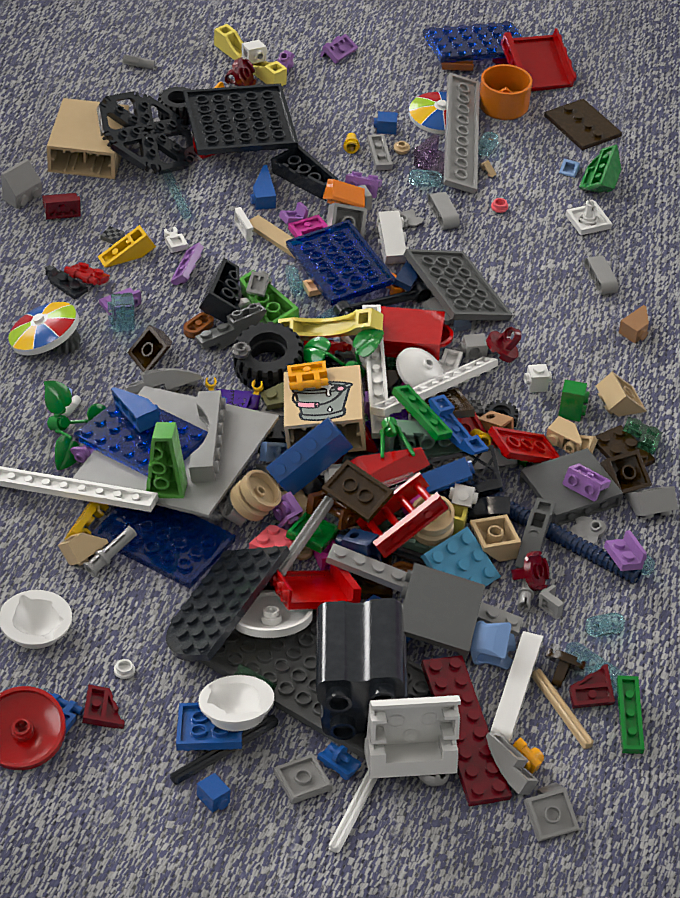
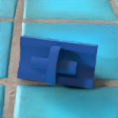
[317,742,362,780]

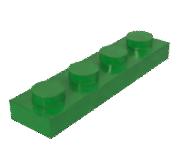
[392,384,453,441]
[616,675,645,754]

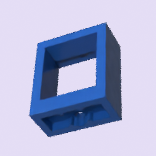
[421,457,475,494]

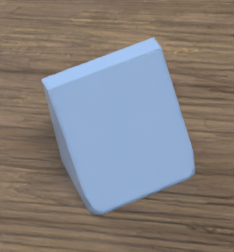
[559,159,580,178]

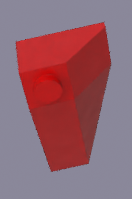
[350,447,430,487]

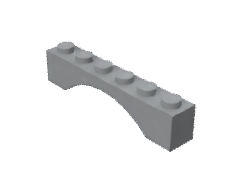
[189,390,226,482]

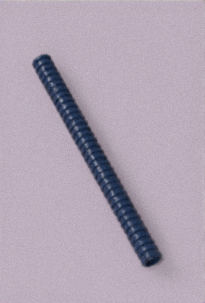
[453,480,642,585]

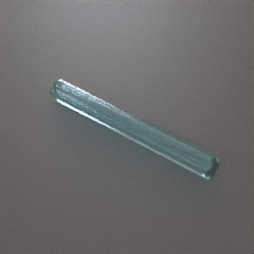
[162,172,191,219]

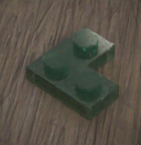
[622,416,663,455]

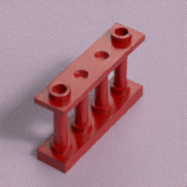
[356,472,449,558]

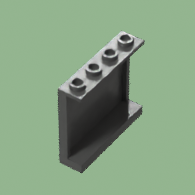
[519,448,623,526]
[400,563,485,662]

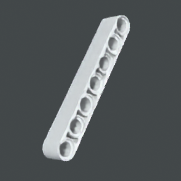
[490,631,544,743]

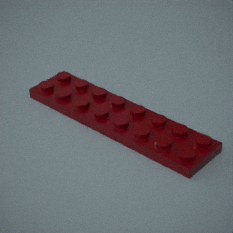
[421,655,512,806]

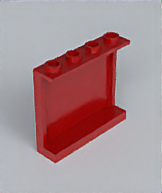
[501,28,577,91]
[381,306,445,361]
[269,564,362,610]

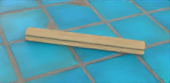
[532,669,594,749]

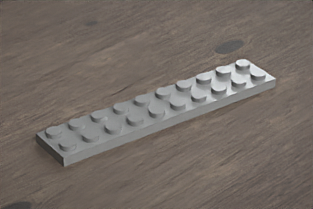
[443,73,480,194]

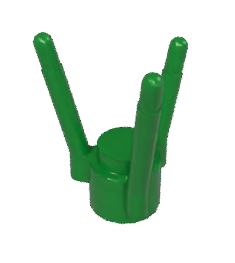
[379,417,415,458]

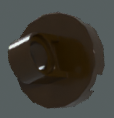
[545,648,587,688]

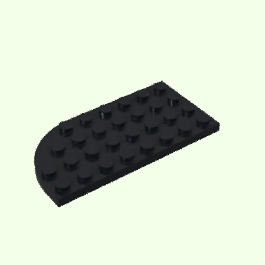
[166,546,291,661]

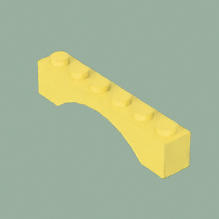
[214,24,287,86]
[278,308,383,341]

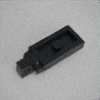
[45,265,88,300]

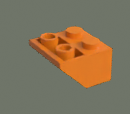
[323,179,365,208]

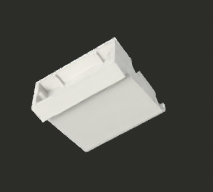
[364,695,461,779]

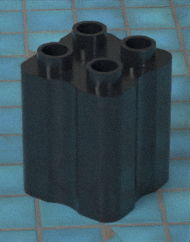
[316,598,408,740]

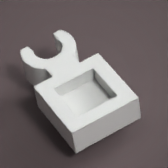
[164,227,188,253]

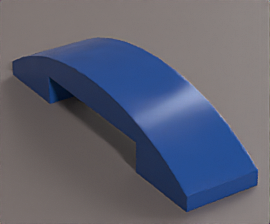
[428,395,489,455]

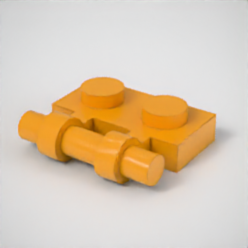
[287,361,329,391]

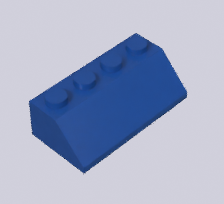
[266,416,353,495]

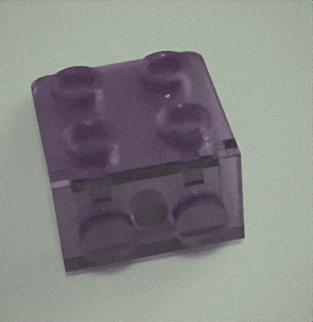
[413,134,444,178]

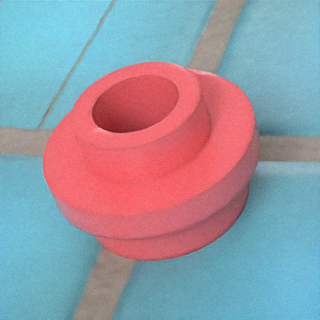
[491,198,508,213]

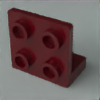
[42,193,81,220]

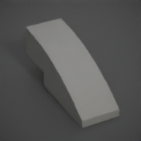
[486,733,539,795]

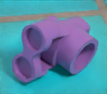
[276,50,295,72]

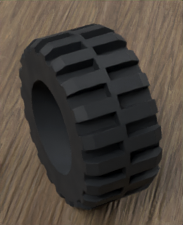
[233,322,304,392]

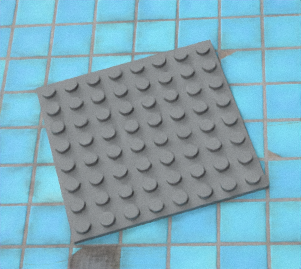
[72,386,279,518]

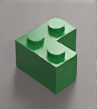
[558,379,590,422]

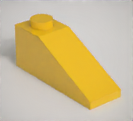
[98,225,156,268]

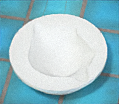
[0,590,72,649]
[199,675,274,731]

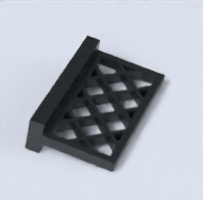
[426,445,504,502]

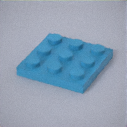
[421,526,501,587]

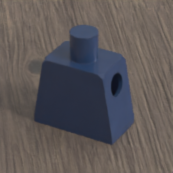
[335,528,382,562]

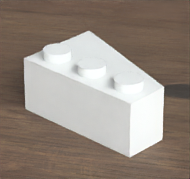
[375,211,409,265]

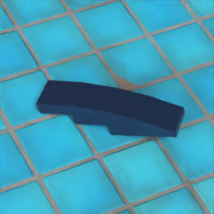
[393,260,420,292]

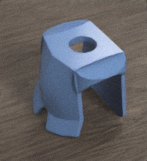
[470,621,516,670]

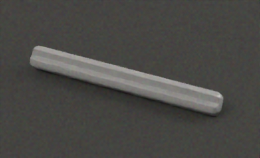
[278,496,334,576]

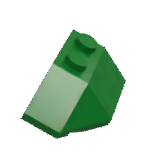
[579,144,622,193]

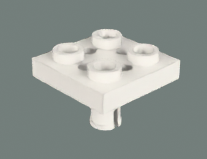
[566,200,612,235]

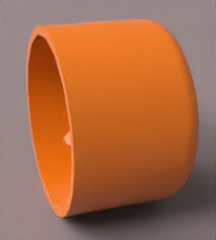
[479,64,532,120]

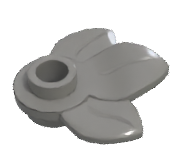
[391,208,424,229]
[568,516,606,545]

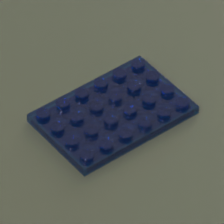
[423,21,522,63]
[286,220,396,306]
[73,402,208,477]
[91,505,236,589]

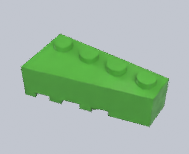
[240,270,299,324]
[146,422,188,498]

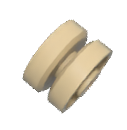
[230,470,281,521]
[413,494,454,546]

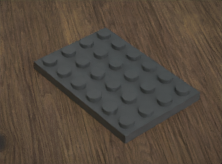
[404,249,513,321]

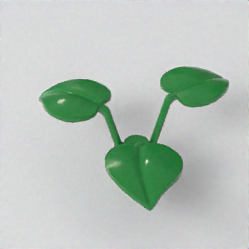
[303,329,384,378]
[44,381,112,470]

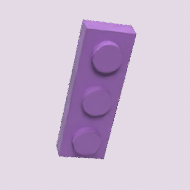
[170,243,204,285]

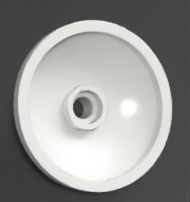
[396,347,444,388]

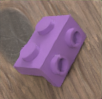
[345,171,382,198]

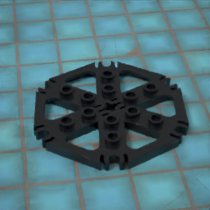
[97,91,195,175]

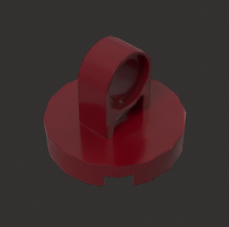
[225,57,256,86]
[486,327,522,363]
[511,551,550,591]

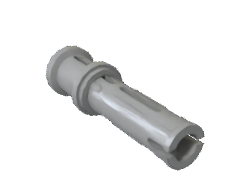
[83,526,137,577]

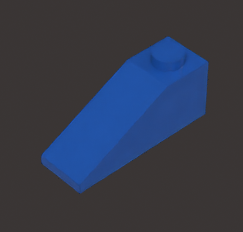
[250,165,276,210]
[111,387,161,432]

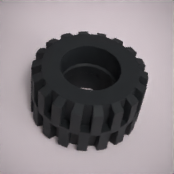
[158,86,191,126]

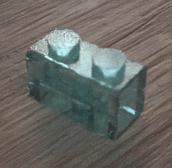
[107,293,135,332]

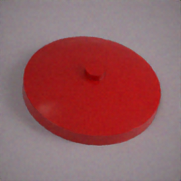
[0,686,66,770]

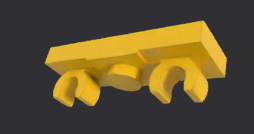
[64,502,109,540]

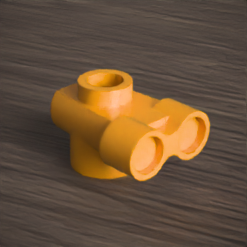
[513,737,544,774]

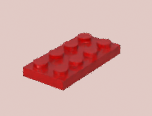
[488,426,560,463]

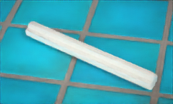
[329,771,378,853]

